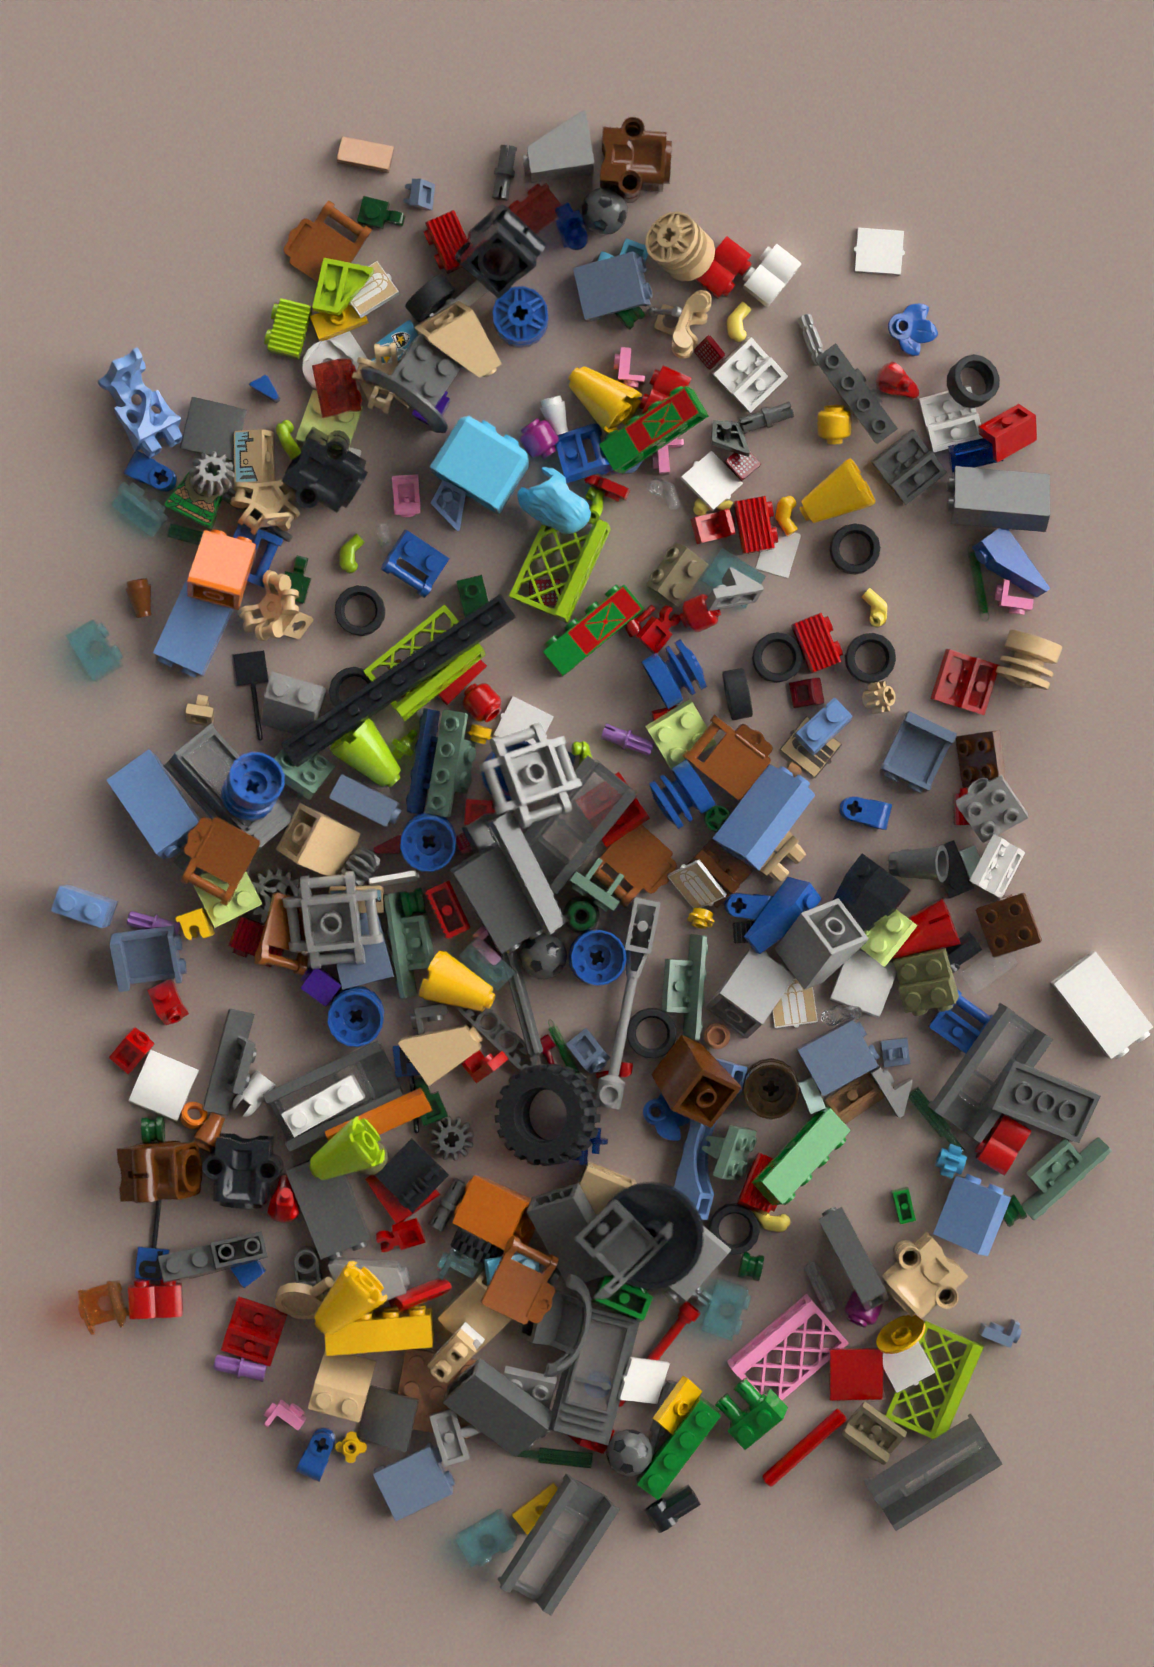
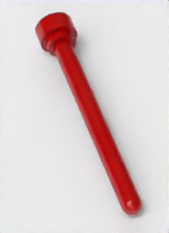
[618,1301,701,1407]

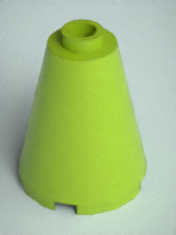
[330,718,401,787]
[309,1117,385,1180]

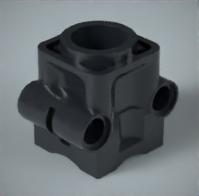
[454,205,546,299]
[282,427,368,513]
[202,1133,284,1209]

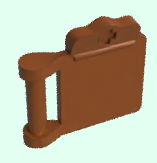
[283,200,372,282]
[682,714,773,800]
[180,817,261,906]
[586,824,677,908]
[254,892,308,975]
[481,1236,559,1324]

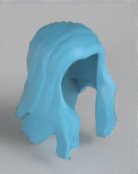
[517,467,591,534]

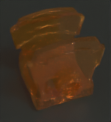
[78,1280,129,1335]

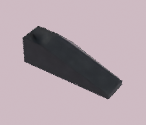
[832,853,911,931]

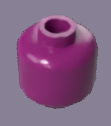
[519,418,559,459]
[845,1290,883,1328]

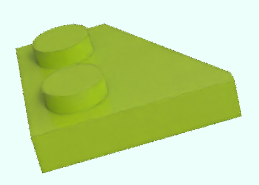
[312,258,374,316]

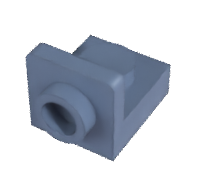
[566,1028,611,1074]
[978,1319,1022,1348]

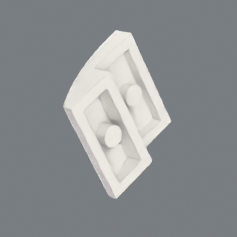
[712,337,788,413]
[918,385,984,453]
[969,834,1025,898]
[830,950,896,1018]
[129,1050,199,1122]

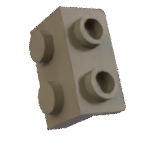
[646,542,709,607]
[842,1401,907,1465]

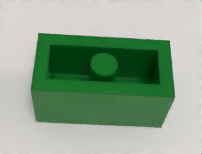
[891,1187,916,1224]

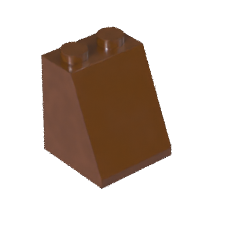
[651,1034,742,1128]

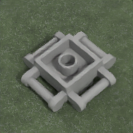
[479,723,583,828]
[283,871,383,969]

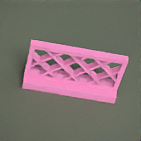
[727,1293,849,1400]

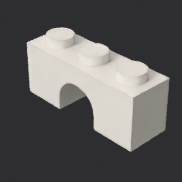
[281,1073,365,1137]

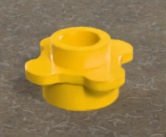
[687,908,714,929]
[335,1431,367,1463]

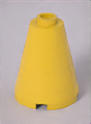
[568,366,642,434]
[799,458,876,523]
[419,950,496,1011]
[314,1261,387,1334]

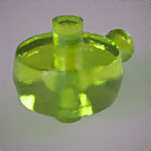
[391,729,417,759]

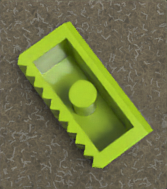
[264,298,313,360]

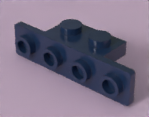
[406,708,440,814]

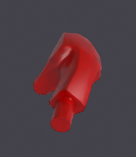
[876,361,920,399]
[267,1174,299,1223]

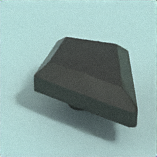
[712,420,750,457]

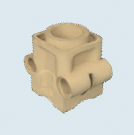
[882,1232,969,1319]

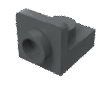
[410,1003,448,1034]

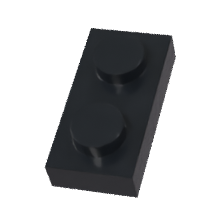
[942,840,974,899]

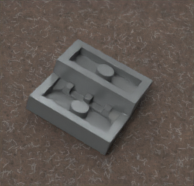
[180,397,247,461]
[871,429,947,505]
[358,1385,419,1452]

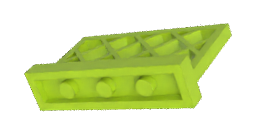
[509,519,611,624]
[363,604,486,722]
[886,1321,984,1440]

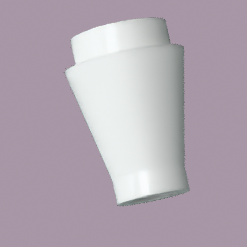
[540,395,568,435]

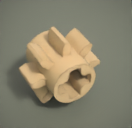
[862,681,895,714]

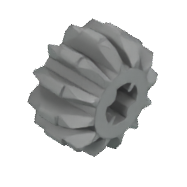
[189,451,235,498]

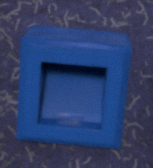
[249,375,280,403]
[231,1260,266,1288]

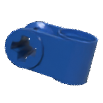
[124,451,177,492]
[839,797,892,830]
[724,893,773,921]
[295,1427,335,1482]

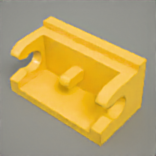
[175,907,216,940]

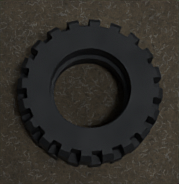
[495,1064,601,1166]

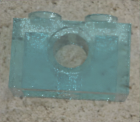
[66,619,124,682]
[701,1277,751,1341]
[455,1508,517,1567]

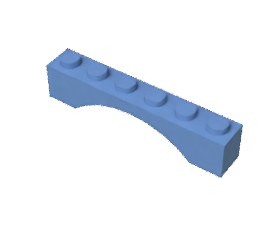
[674,1058,748,1220]

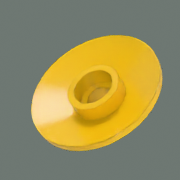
[876,1315,925,1354]

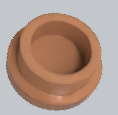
[704,1023,730,1049]

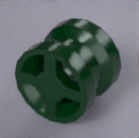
[615,307,646,330]
[704,806,730,832]
[400,887,426,917]
[141,1116,165,1144]
[1003,1194,1027,1227]
[738,1252,764,1282]

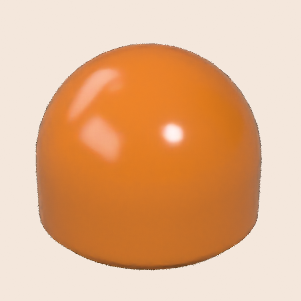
[180,1102,207,1129]

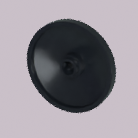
[604,1182,704,1289]

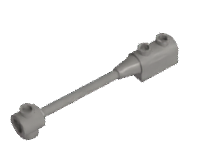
[596,897,661,1109]

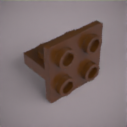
[955,730,1007,788]
[686,838,753,908]
[976,893,1042,958]

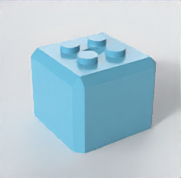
[430,416,529,515]

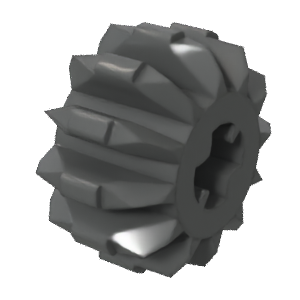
[339,846,380,886]
[430,1116,474,1161]

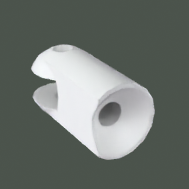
[233,1070,276,1117]

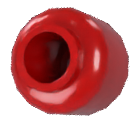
[680,594,721,633]
[463,683,501,722]

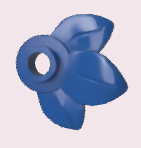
[888,303,938,356]
[643,1093,690,1141]

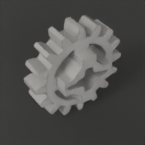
[252,869,302,922]

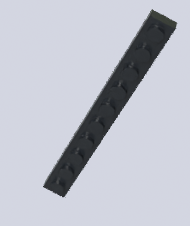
[281,594,516,768]

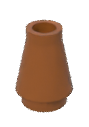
[125,578,152,618]
[193,1112,225,1153]

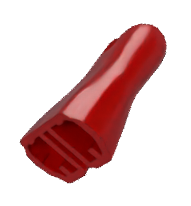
[892,898,961,959]

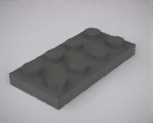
[988,1058,1101,1143]

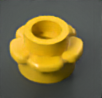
[467,724,492,744]

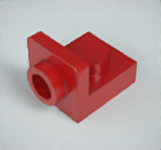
[109,1027,154,1075]
[461,1050,508,1084]

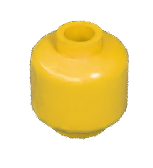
[817,405,852,444]

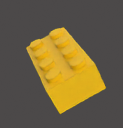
[325,1304,434,1356]

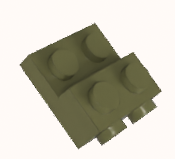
[893,948,959,1016]

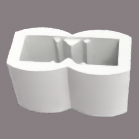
[743,244,802,308]

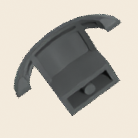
[360,334,462,433]
[575,1200,672,1299]
[517,1274,592,1377]

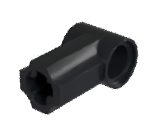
[941,931,982,973]
[645,1484,701,1533]

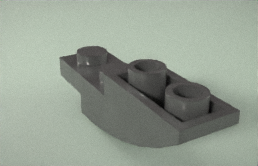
[158,1231,268,1284]

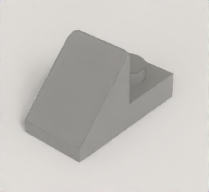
[705,567,764,611]
[869,1066,913,1118]

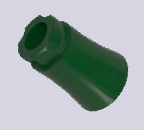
[563,896,600,933]

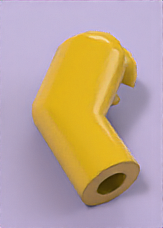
[775,496,798,537]

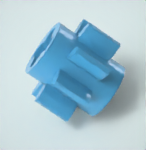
[935,1144,967,1179]

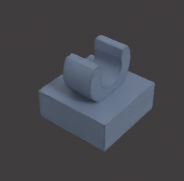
[403,179,435,210]
[881,1037,911,1067]

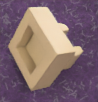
[185,694,215,726]

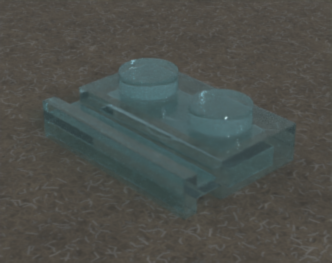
[701,548,766,609]

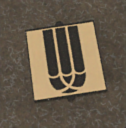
[779,716,842,778]

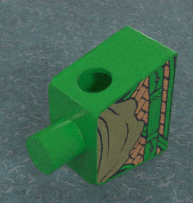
[164,472,225,530]

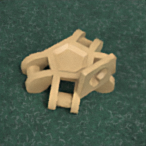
[654,290,712,359]
[352,342,410,414]
[230,479,300,535]
[237,570,314,641]

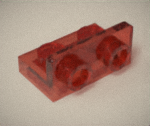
[508,183,566,235]
[312,359,362,418]

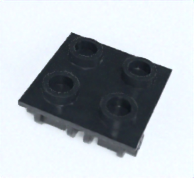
[375,1138,449,1213]

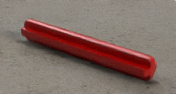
[762,1409,846,1487]

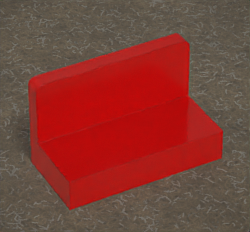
[978,404,1037,462]

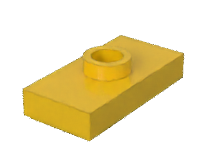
[310,305,369,341]
[652,1376,703,1434]
[512,1482,558,1535]

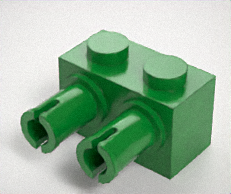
[591,1274,654,1322]
[715,1378,788,1450]

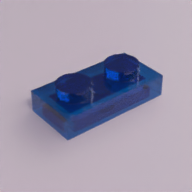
[948,438,1004,473]

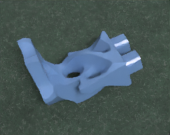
[98,348,183,458]

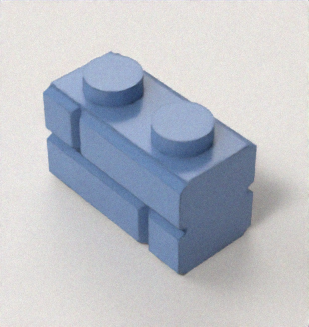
[795,697,853,756]

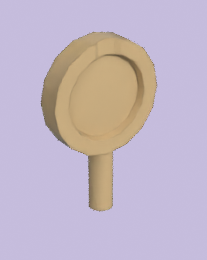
[275,1277,334,1319]

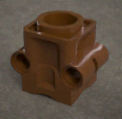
[600,117,672,203]
[117,1141,203,1203]

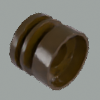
[743,1058,799,1120]

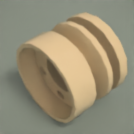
[645,211,715,282]
[995,630,1063,690]

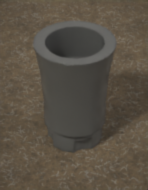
[888,845,949,882]

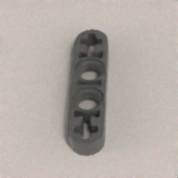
[457,1006,537,1070]

